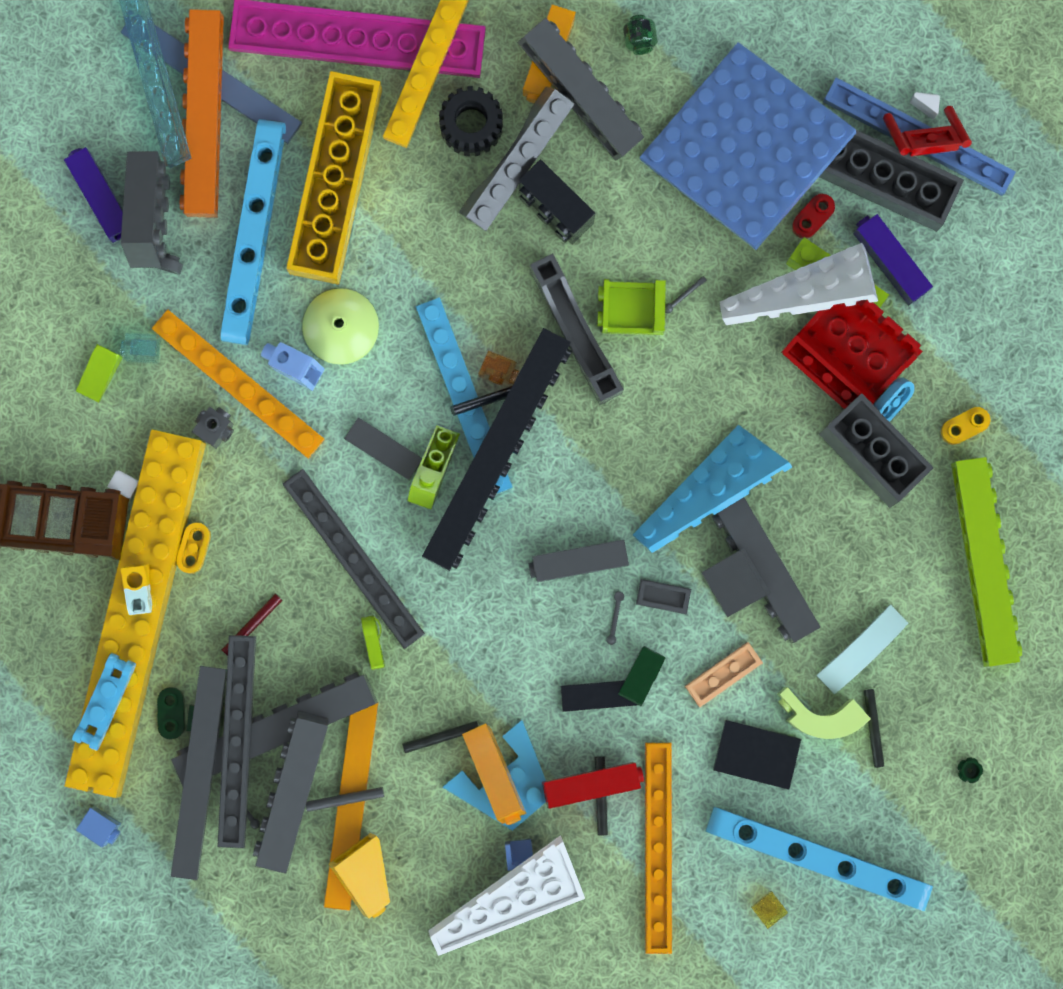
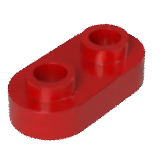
[792,194,835,239]

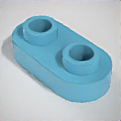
[873,377,914,422]

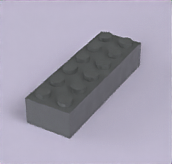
[819,130,964,232]

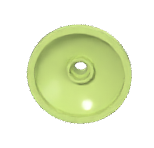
[302,289,379,365]

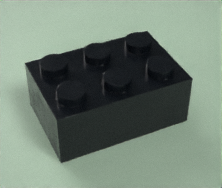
[519,159,596,245]

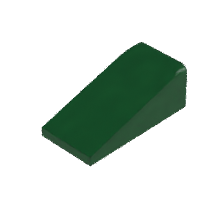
[618,646,666,706]

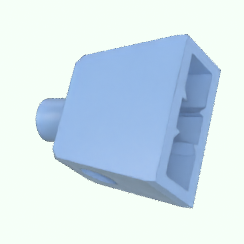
[261,342,325,391]

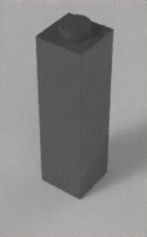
[528,540,629,583]

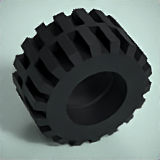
[439,86,503,156]

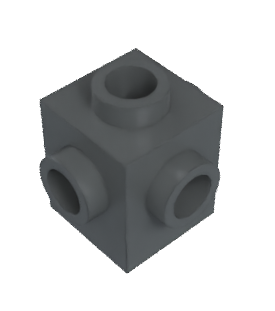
[192,406,234,449]

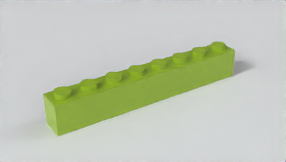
[951,457,1022,667]

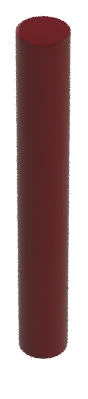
[221,594,283,656]

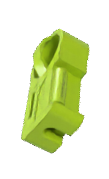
[361,615,385,670]

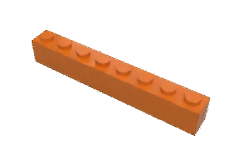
[180,9,224,218]

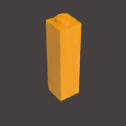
[523,4,576,103]
[462,724,526,825]

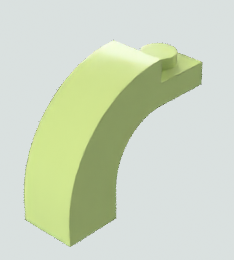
[777,687,871,739]

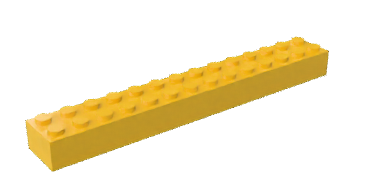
[64,429,206,798]

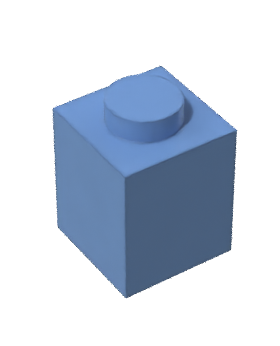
[76,806,121,847]

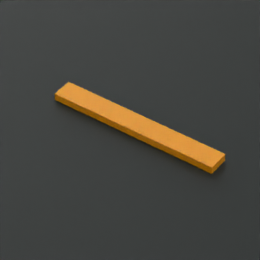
[324,702,379,911]
[645,743,672,954]

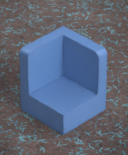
[505,839,533,871]

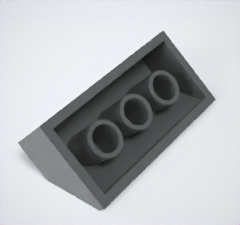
[819,393,933,508]

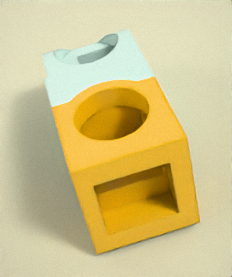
[120,564,152,615]

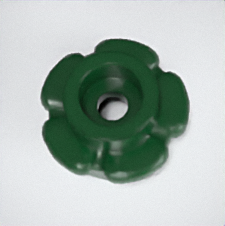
[957,757,983,783]

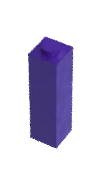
[64,147,123,243]
[853,214,933,306]

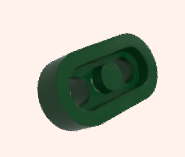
[157,687,185,740]

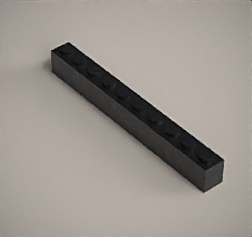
[422,328,572,572]

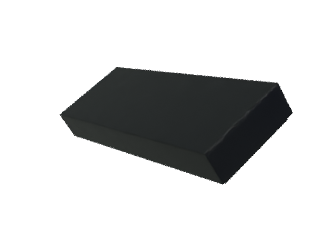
[561,680,637,712]

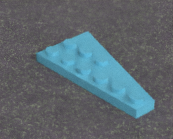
[633,425,792,553]

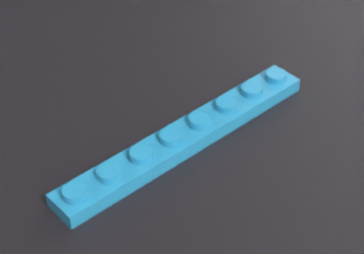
[416,297,513,494]

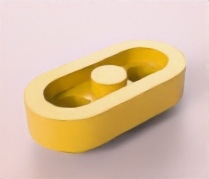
[941,407,991,445]
[176,523,211,574]

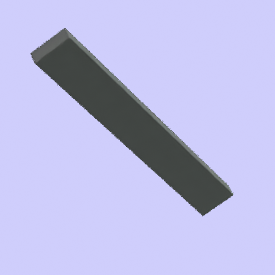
[283,469,425,649]
[217,635,257,848]
[171,666,227,880]

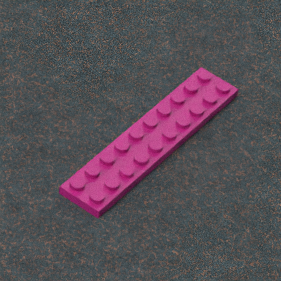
[228,0,486,78]

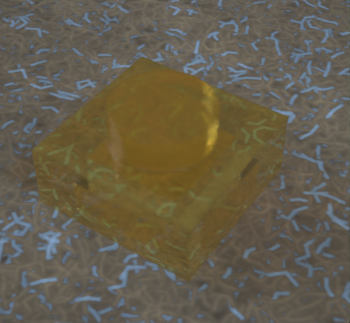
[751,891,788,929]

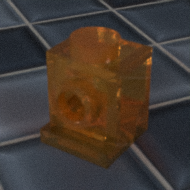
[478,350,519,386]

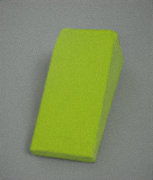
[76,344,122,403]

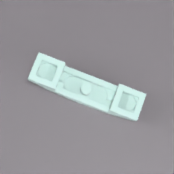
[816,604,908,694]

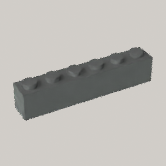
[517,18,644,161]
[712,497,821,643]
[252,711,329,874]

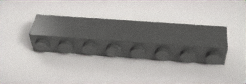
[171,672,378,787]

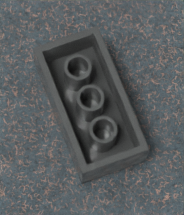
[121,151,170,268]

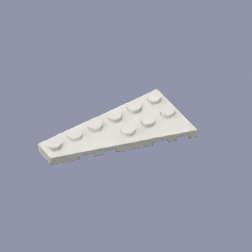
[720,243,878,325]
[429,835,585,956]

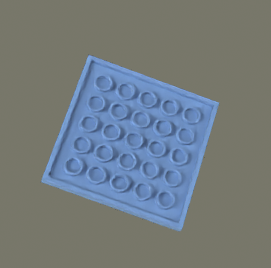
[639,42,856,250]

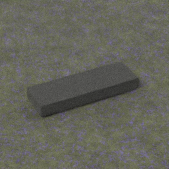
[344,417,422,481]

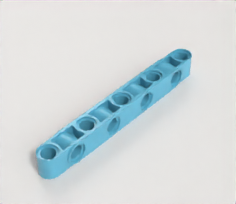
[221,119,286,345]
[705,807,933,911]

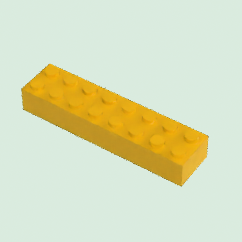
[286,71,382,285]

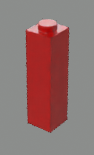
[542,762,644,809]

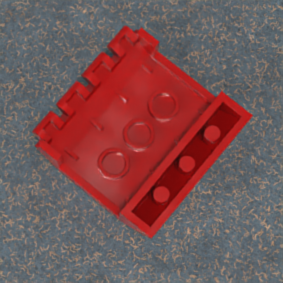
[781,299,923,409]

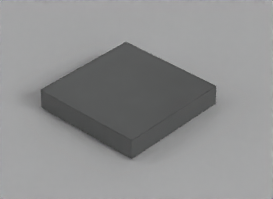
[701,548,770,617]

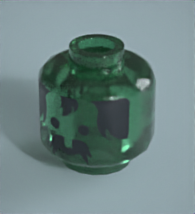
[623,15,658,55]

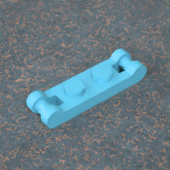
[72,653,136,751]

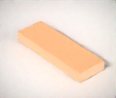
[685,642,763,707]

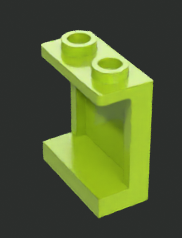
[597,279,666,335]

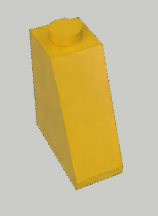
[328,833,390,918]

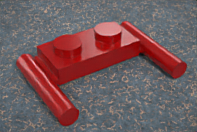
[883,106,972,156]

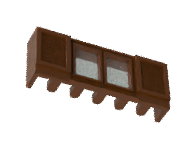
[0,481,129,560]

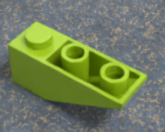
[407,425,460,510]

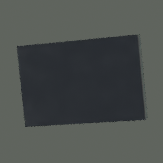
[713,720,801,790]

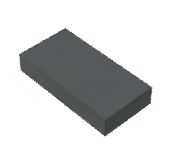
[636,579,692,614]

